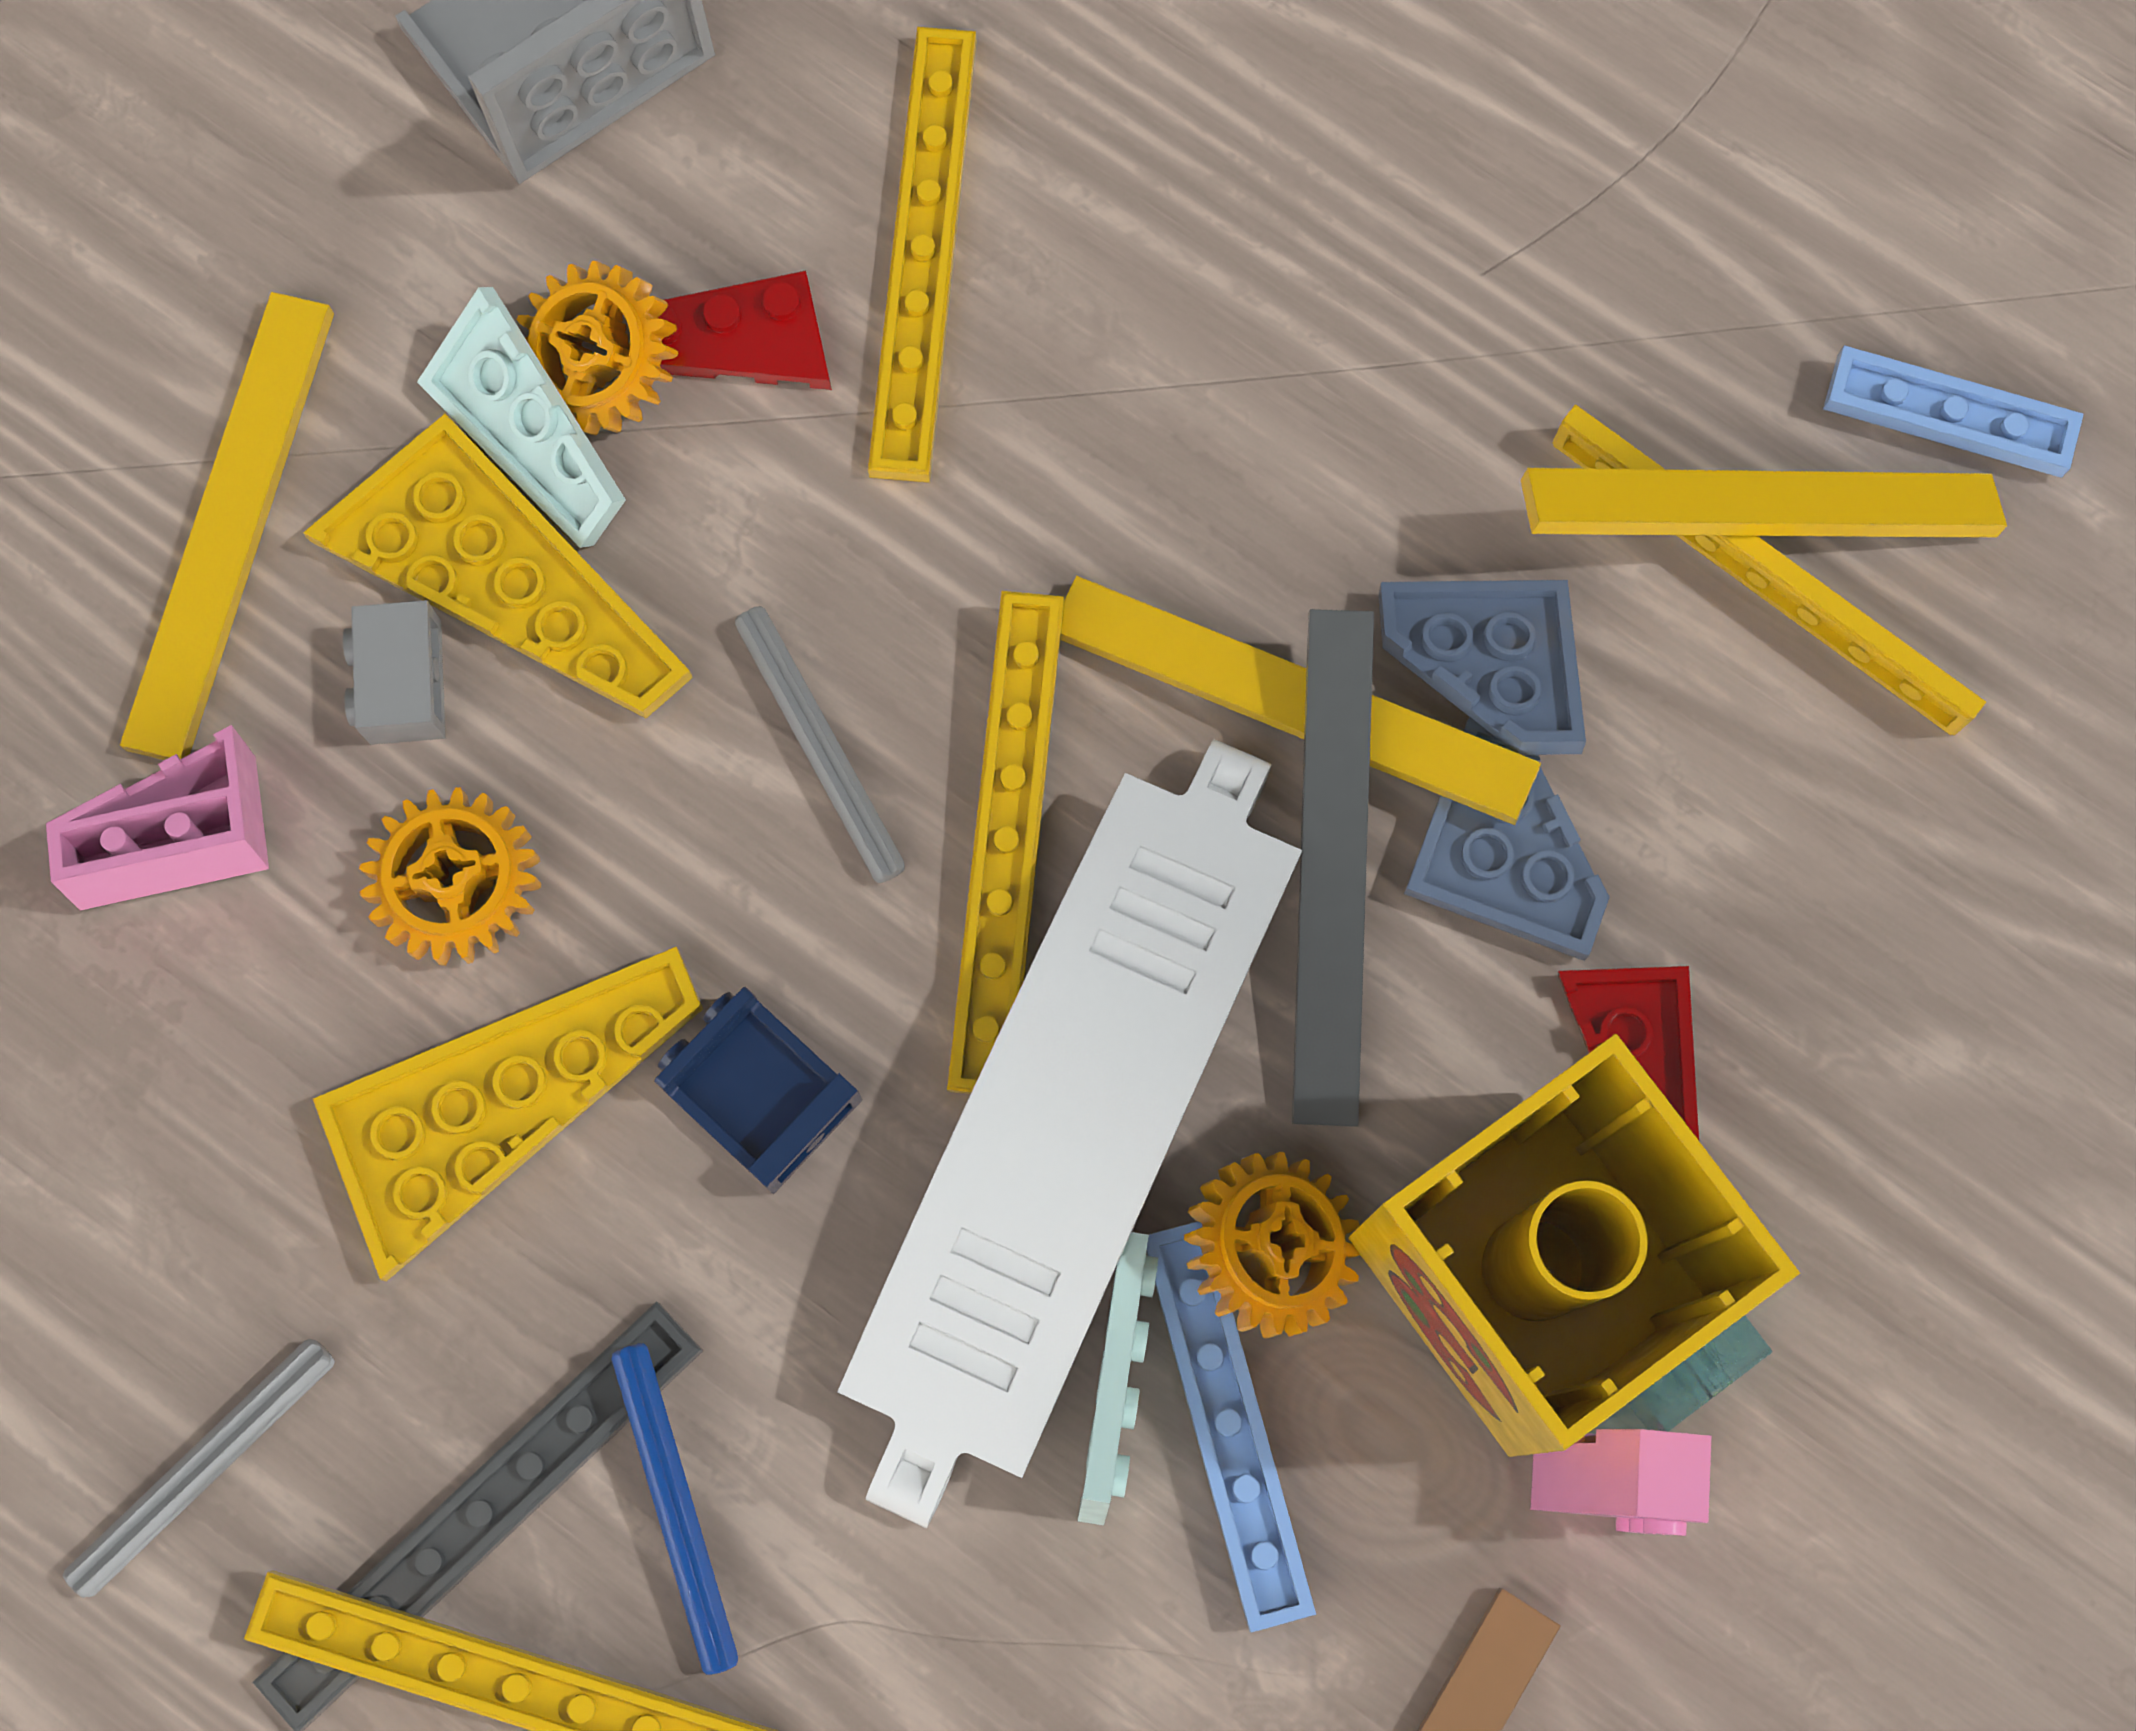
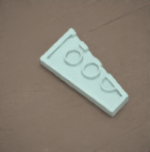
[417,287,626,548]
[1078,1232,1158,1525]

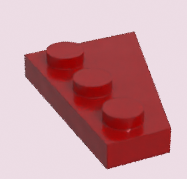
[657,270,832,390]
[1558,966,1699,1140]

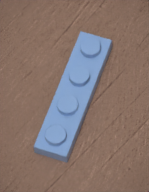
[1823,345,2084,478]

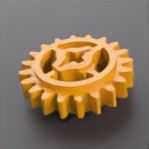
[516,261,678,435]
[359,787,541,966]
[1184,1152,1360,1338]

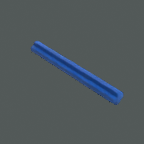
[611,1343,738,1675]

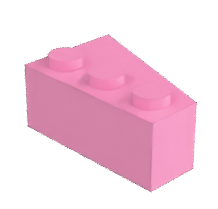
[46,725,269,910]
[1530,1429,1712,1536]

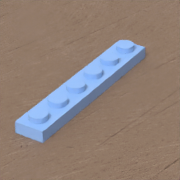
[1146,1222,1316,1633]

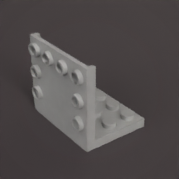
[395,0,715,184]

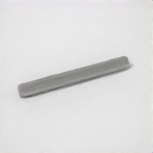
[735,606,905,883]
[63,1339,335,1598]

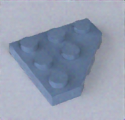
[1378,580,1586,755]
[1404,717,1610,961]

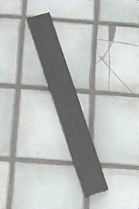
[1292,609,1374,1127]
[252,1301,703,1731]

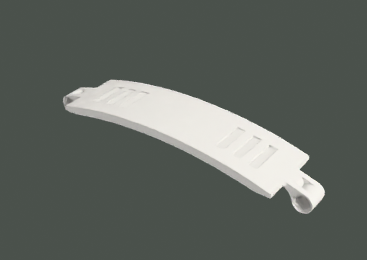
[838,739,1302,1528]

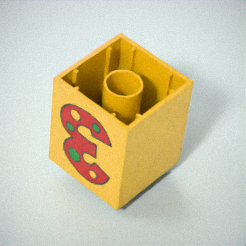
[1348,1034,1800,1457]

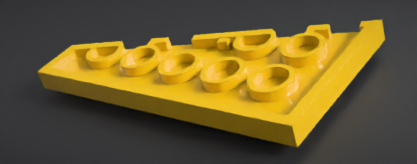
[303,413,693,718]
[313,946,703,1282]

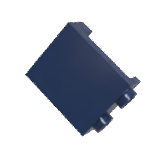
[654,987,863,1195]

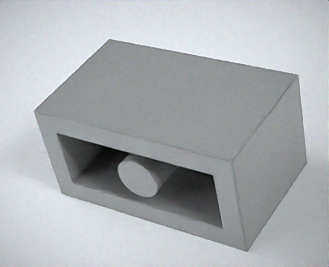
[343,600,446,745]

